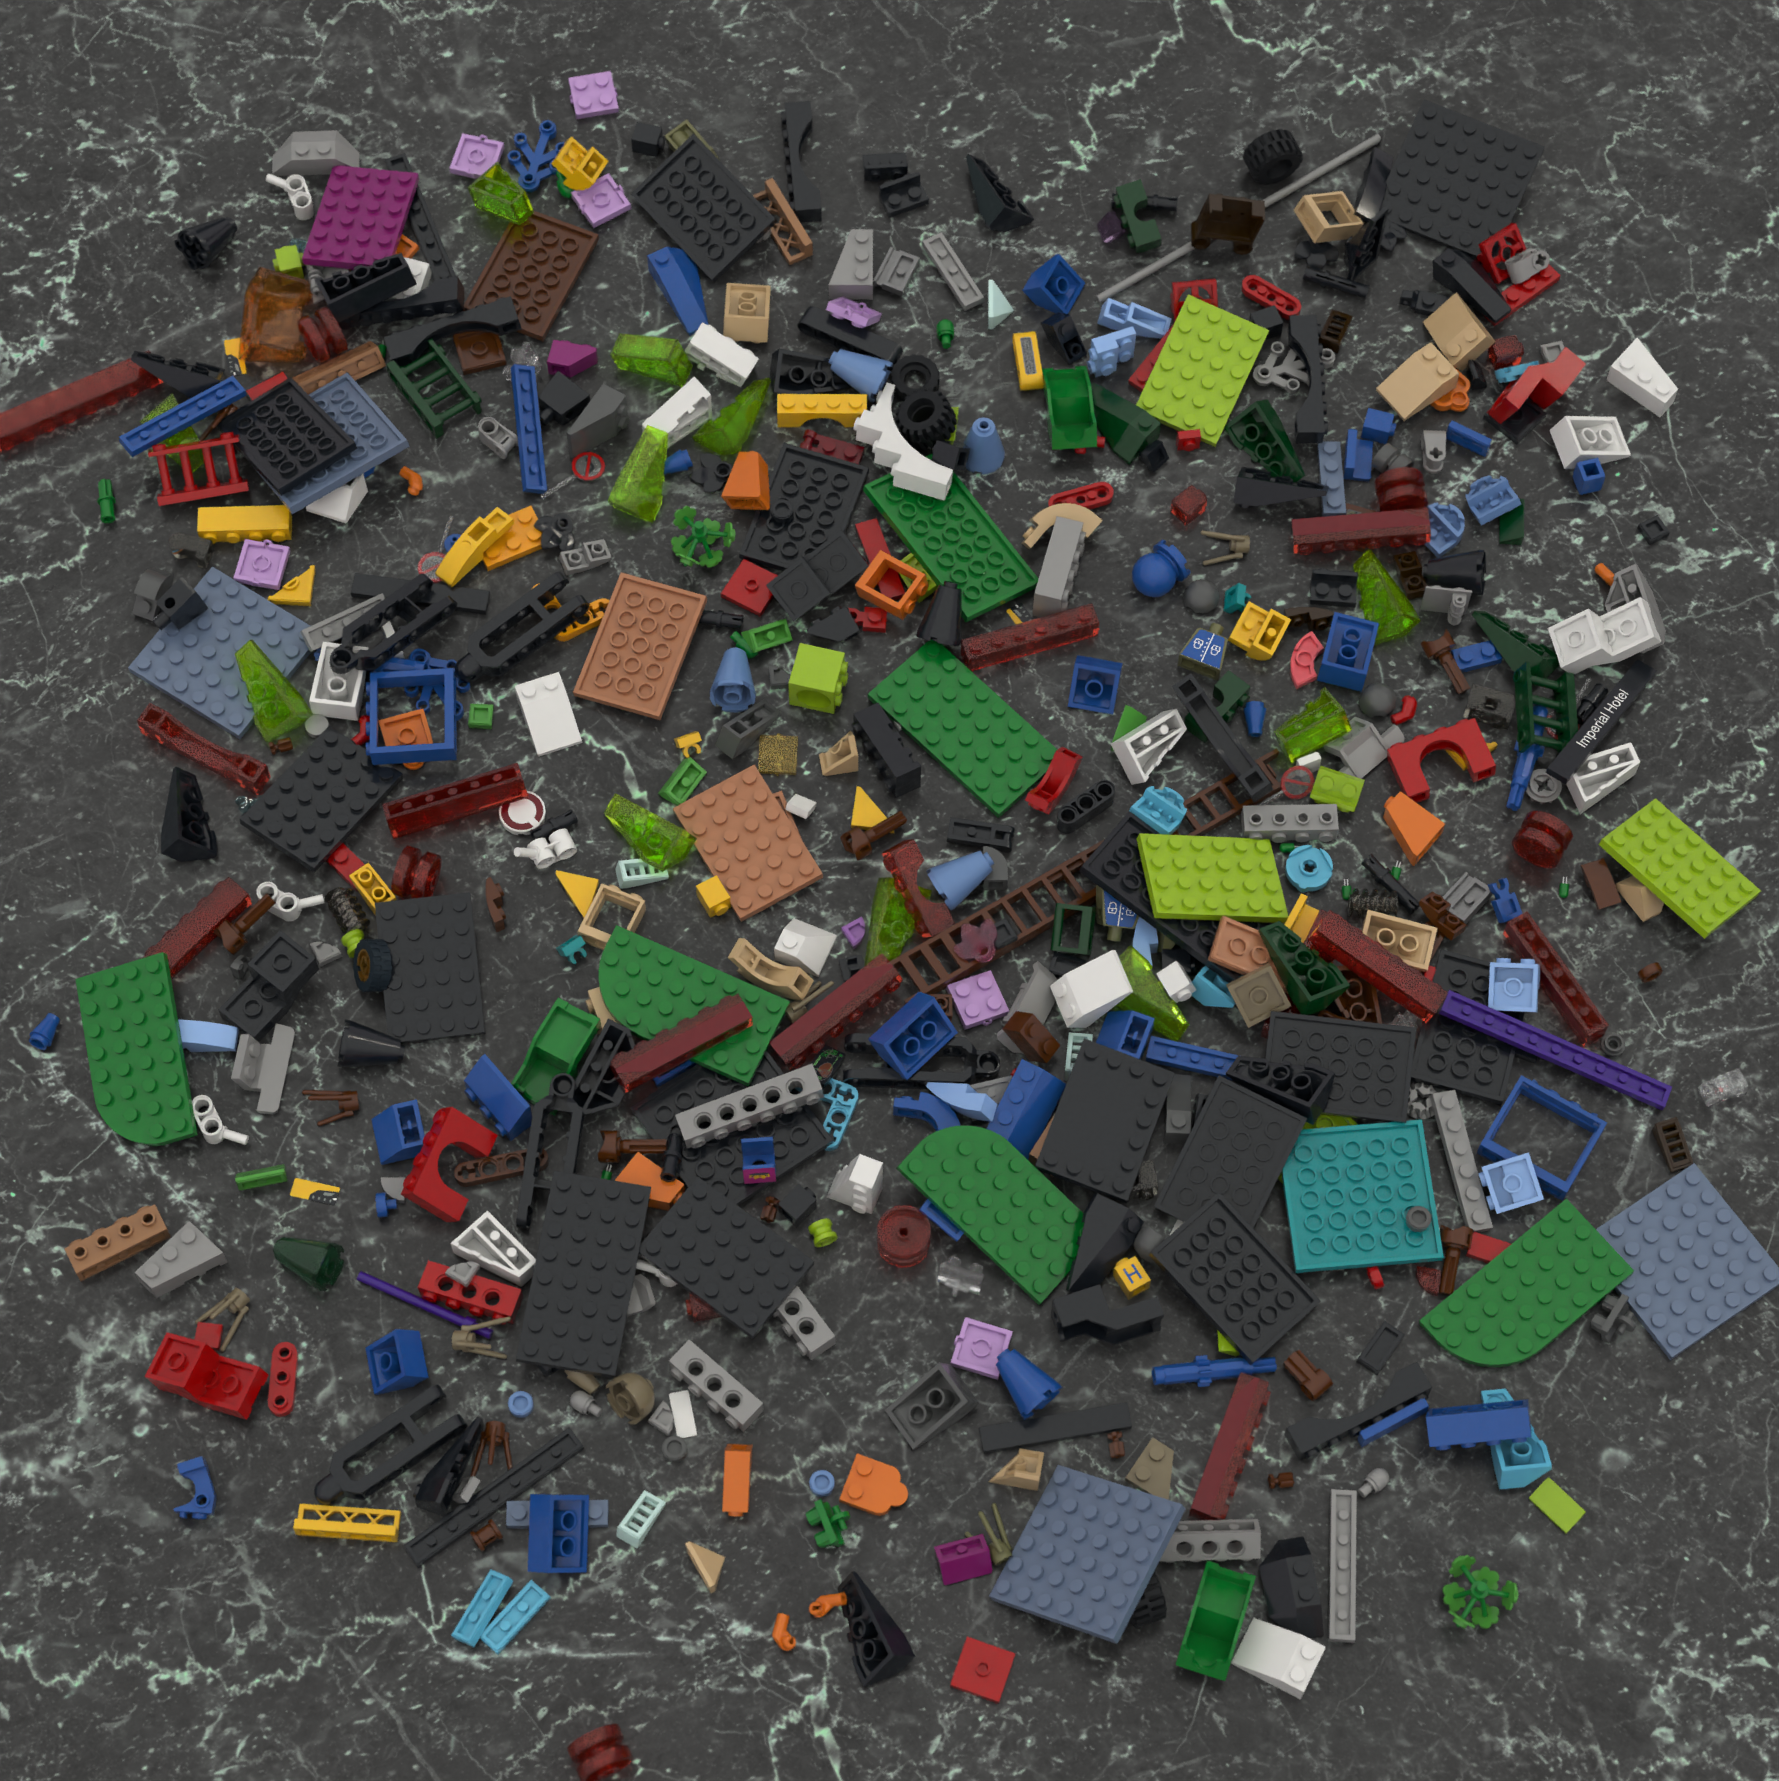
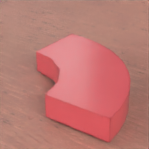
[1290,631,1324,689]

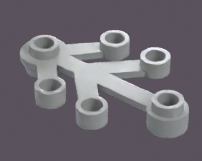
[1253,342,1335,394]

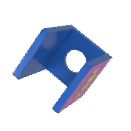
[741,1137,776,1184]

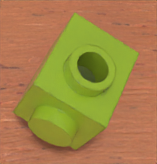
[272,245,305,283]

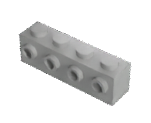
[1241,804,1339,843]

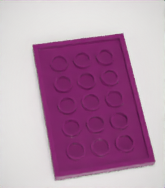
[302,166,419,269]

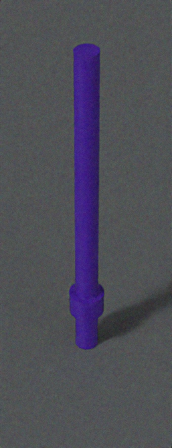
[357,1271,493,1339]

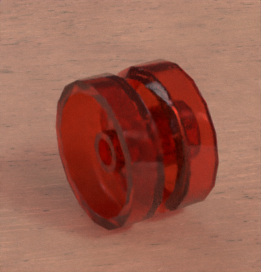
[297,306,348,364]
[1374,467,1429,516]
[1512,811,1573,869]
[391,845,442,899]
[877,1205,931,1267]
[567,1724,634,1781]

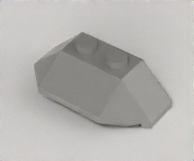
[272,130,360,176]
[1605,564,1666,653]

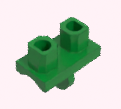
[806,1499,851,1548]

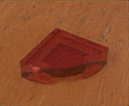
[1416,1266,1442,1296]

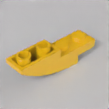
[435,507,515,587]
[349,862,397,916]

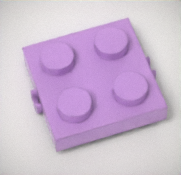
[568,71,619,119]
[450,133,504,182]
[571,173,631,228]
[826,296,882,328]
[234,539,290,590]
[946,970,1009,1030]
[951,1317,1013,1380]

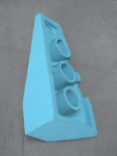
[1192,966,1244,1008]
[1481,1389,1552,1490]

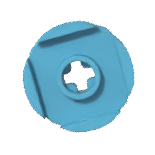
[1494,361,1539,383]
[1285,845,1333,893]

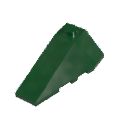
[1091,382,1161,465]
[1224,399,1306,483]
[1472,611,1560,678]
[1259,921,1350,1015]

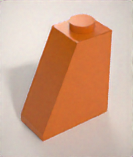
[721,451,770,510]
[1383,791,1445,866]
[614,1152,685,1211]
[722,1444,753,1516]

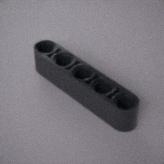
[797,306,903,371]

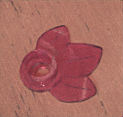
[954,918,997,963]

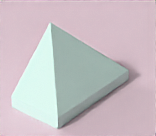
[988,280,1014,329]

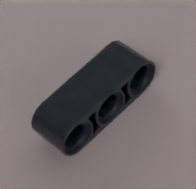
[1056,780,1115,834]

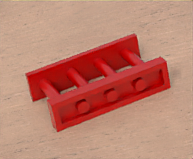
[148,432,249,506]

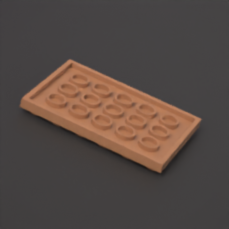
[573,572,707,720]
[673,765,823,922]

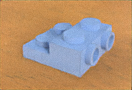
[1087,326,1136,377]
[1488,958,1540,1012]
[1478,1152,1544,1214]

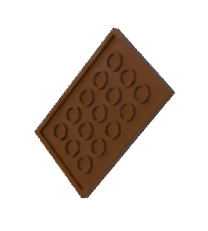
[464,205,599,341]

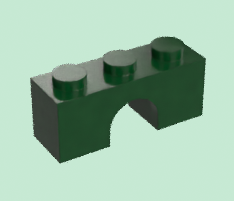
[1113,179,1161,254]
[1184,670,1250,743]

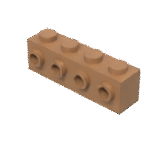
[65,1204,171,1281]

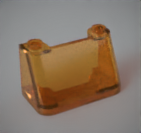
[238,267,312,363]

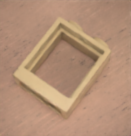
[1293,191,1364,243]
[578,884,646,950]

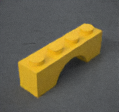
[777,394,867,427]

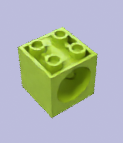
[789,643,848,714]

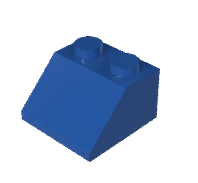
[1068,655,1123,715]
[365,1329,429,1395]

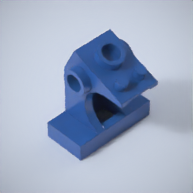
[173,1456,217,1520]

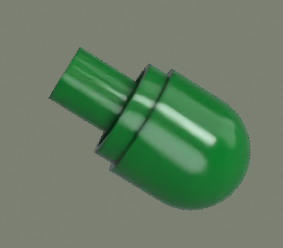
[556,171,575,199]
[936,319,955,349]
[730,631,759,659]

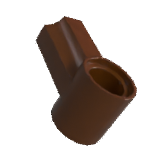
[1283,1350,1333,1401]

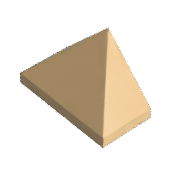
[685,1541,725,1593]

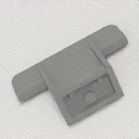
[1322,717,1405,779]
[231,1023,295,1114]

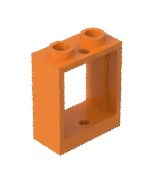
[855,550,928,620]

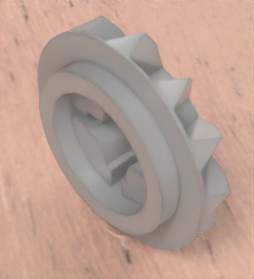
[1525,769,1562,804]
[1407,1082,1439,1119]

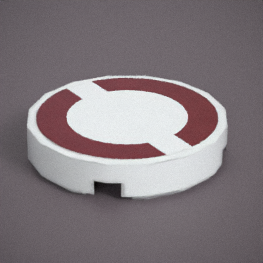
[499,790,546,835]

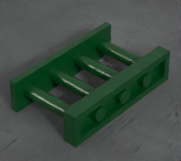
[386,338,482,439]
[1513,661,1578,753]

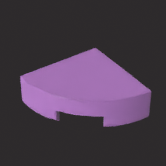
[841,916,865,949]

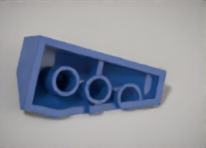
[647,247,708,335]

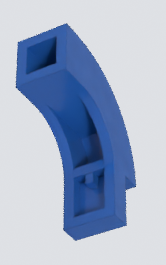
[893,1092,961,1131]

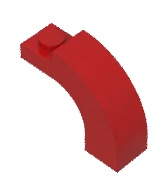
[1025,747,1083,815]

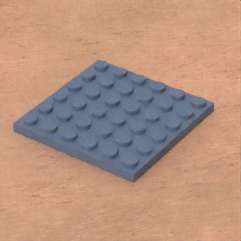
[254,372,410,514]
[128,567,310,739]
[1596,1163,1779,1360]
[989,1465,1186,1644]

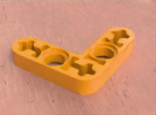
[531,583,610,642]

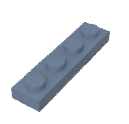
[1317,441,1346,517]
[506,1500,609,1528]

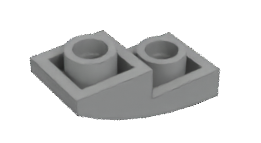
[559,539,612,576]

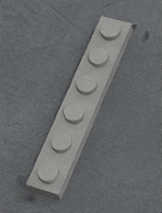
[1430,1090,1493,1233]
[1329,1489,1357,1643]

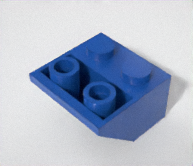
[1096,1010,1155,1060]
[371,1099,425,1165]

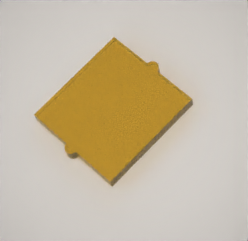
[758,734,798,776]

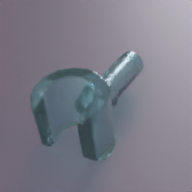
[235,795,262,813]

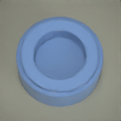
[508,1391,534,1418]
[809,1470,835,1497]

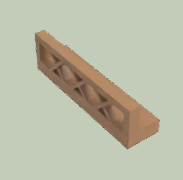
[753,178,813,265]
[292,341,386,395]

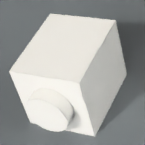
[1156,961,1196,1003]

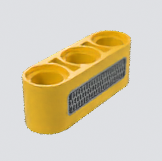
[1013,331,1043,391]

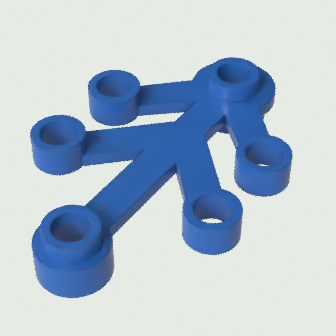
[508,120,565,192]
[404,649,470,721]

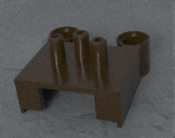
[1191,193,1265,255]

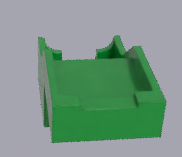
[1042,366,1097,450]
[511,998,601,1116]
[1175,1560,1256,1681]

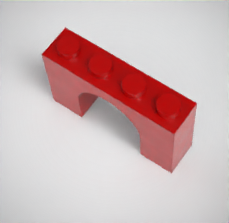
[1387,718,1496,803]
[401,1107,498,1223]

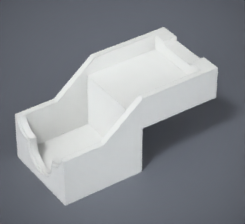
[1548,597,1661,674]

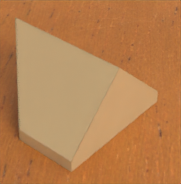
[819,730,858,776]
[1615,876,1664,922]
[989,1448,1044,1491]

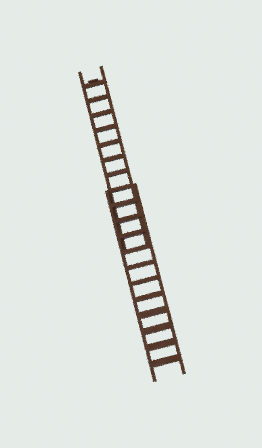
[883,748,1297,1005]

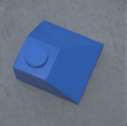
[1022,254,1085,314]

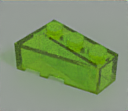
[467,162,534,226]

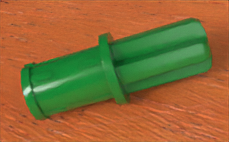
[97,479,116,523]

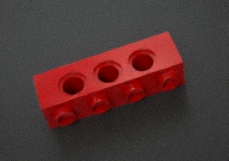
[418,1260,523,1324]

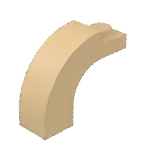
[1021,503,1103,549]
[728,938,814,1000]

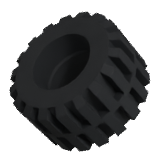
[1243,129,1303,185]
[895,388,957,450]
[1129,1571,1167,1629]

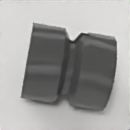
[1371,442,1414,485]

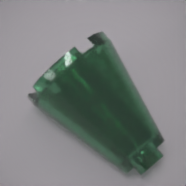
[273,1236,344,1291]

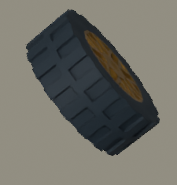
[353,939,392,992]

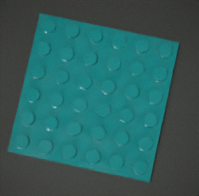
[1281,1119,1444,1273]

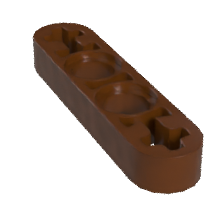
[454,1149,549,1187]

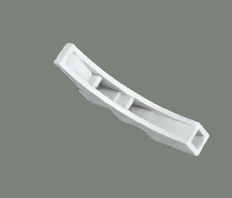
[853,383,953,500]

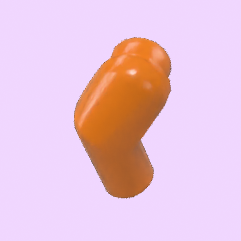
[399,466,423,496]
[1595,563,1615,587]
[809,1592,847,1618]
[772,1613,796,1651]

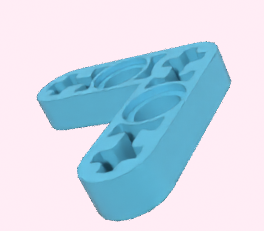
[795,1078,859,1151]

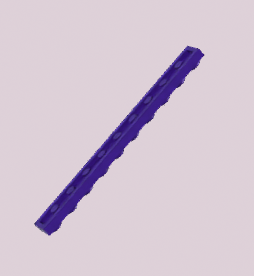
[1439,990,1672,1110]

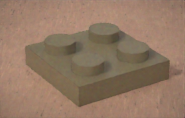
[1226,963,1291,1028]

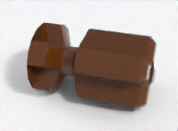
[269,737,293,755]
[760,1196,780,1223]
[1107,1432,1125,1459]
[1268,1472,1294,1489]

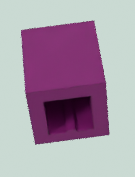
[547,340,598,378]

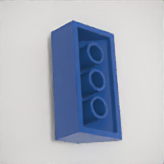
[986,1059,1066,1160]
[1426,1399,1532,1450]

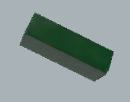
[1499,499,1525,545]

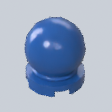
[1132,540,1191,597]

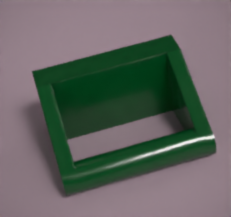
[1050,903,1096,955]

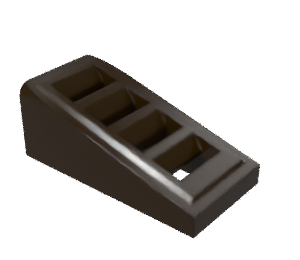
[1318,309,1353,353]
[1652,1117,1693,1173]

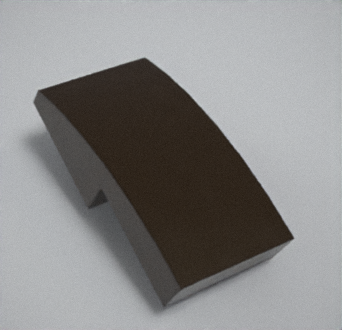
[1393,551,1427,600]
[1283,607,1333,631]

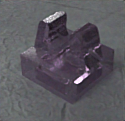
[1097,211,1126,243]

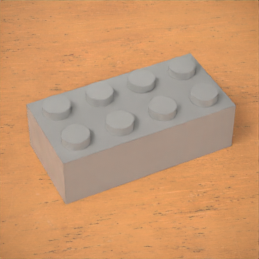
[1032,516,1086,619]

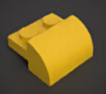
[551,136,608,190]
[1228,601,1291,661]

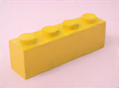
[197,505,292,544]

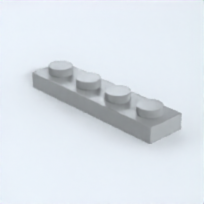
[922,232,984,311]
[300,593,385,653]

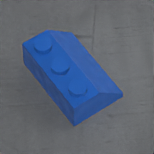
[868,992,958,1080]
[464,1054,532,1141]
[528,1494,589,1573]

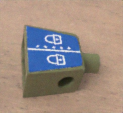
[1178,623,1228,681]
[1096,885,1139,942]

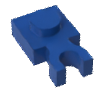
[1488,878,1523,923]

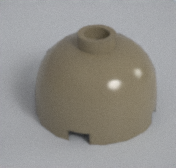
[606,1373,655,1424]

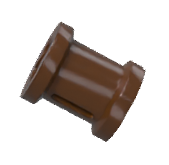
[470,1519,503,1552]

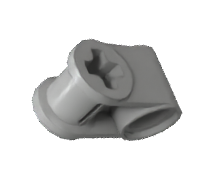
[1505,248,1550,284]
[478,417,518,459]
[1421,430,1446,474]

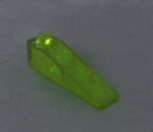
[1116,946,1190,1042]

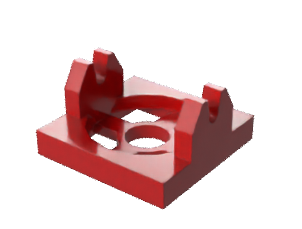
[1476,223,1527,284]
[1170,278,1218,323]

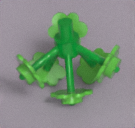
[671,506,736,567]
[1443,1555,1519,1629]

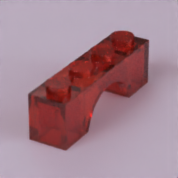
[881,839,955,937]

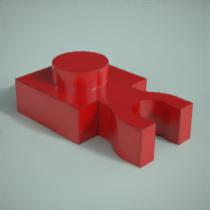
[848,607,887,633]

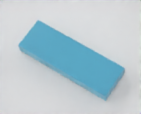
[451,1569,513,1647]
[479,1580,550,1655]

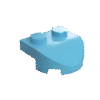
[1129,786,1187,835]

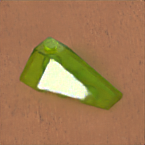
[692,377,771,455]
[607,425,668,523]
[1353,549,1421,645]
[235,640,313,742]
[604,793,697,872]
[864,877,932,969]

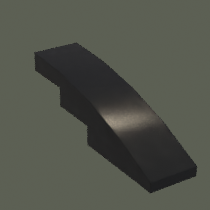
[1354,147,1394,222]

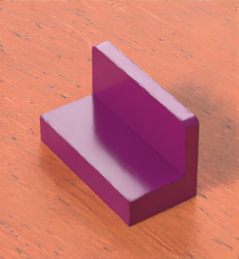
[934,1534,993,1585]

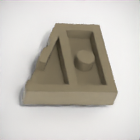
[1125,1437,1174,1500]

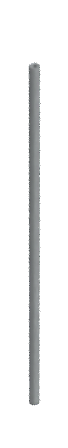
[1095,134,1382,304]

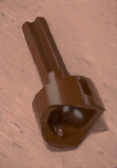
[1420,629,1471,695]
[840,811,907,861]
[214,893,276,955]
[598,1130,668,1163]
[1439,1225,1474,1295]

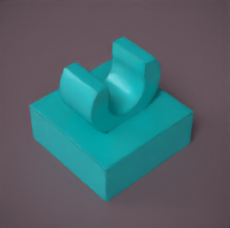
[1223,583,1251,614]
[556,935,587,964]

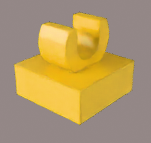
[674,731,702,758]

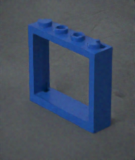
[366,668,457,765]
[1477,1075,1607,1201]

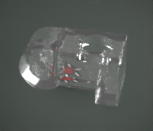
[1698,1068,1748,1107]

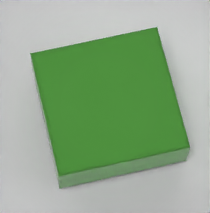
[468,704,494,729]

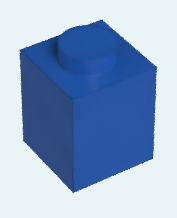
[1361,408,1397,444]
[1572,458,1606,495]

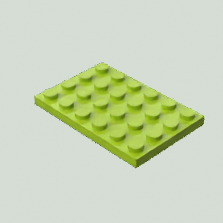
[1136,295,1269,447]
[1598,798,1761,939]
[1136,833,1289,923]

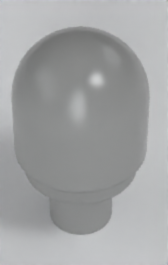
[570,1390,603,1417]
[1358,1468,1389,1498]

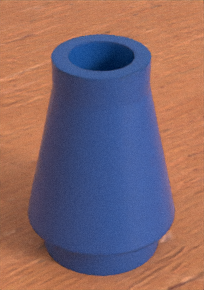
[658,449,693,475]
[1243,701,1266,737]
[29,1013,60,1050]

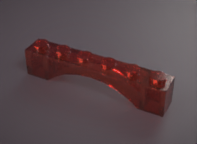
[137,703,271,796]

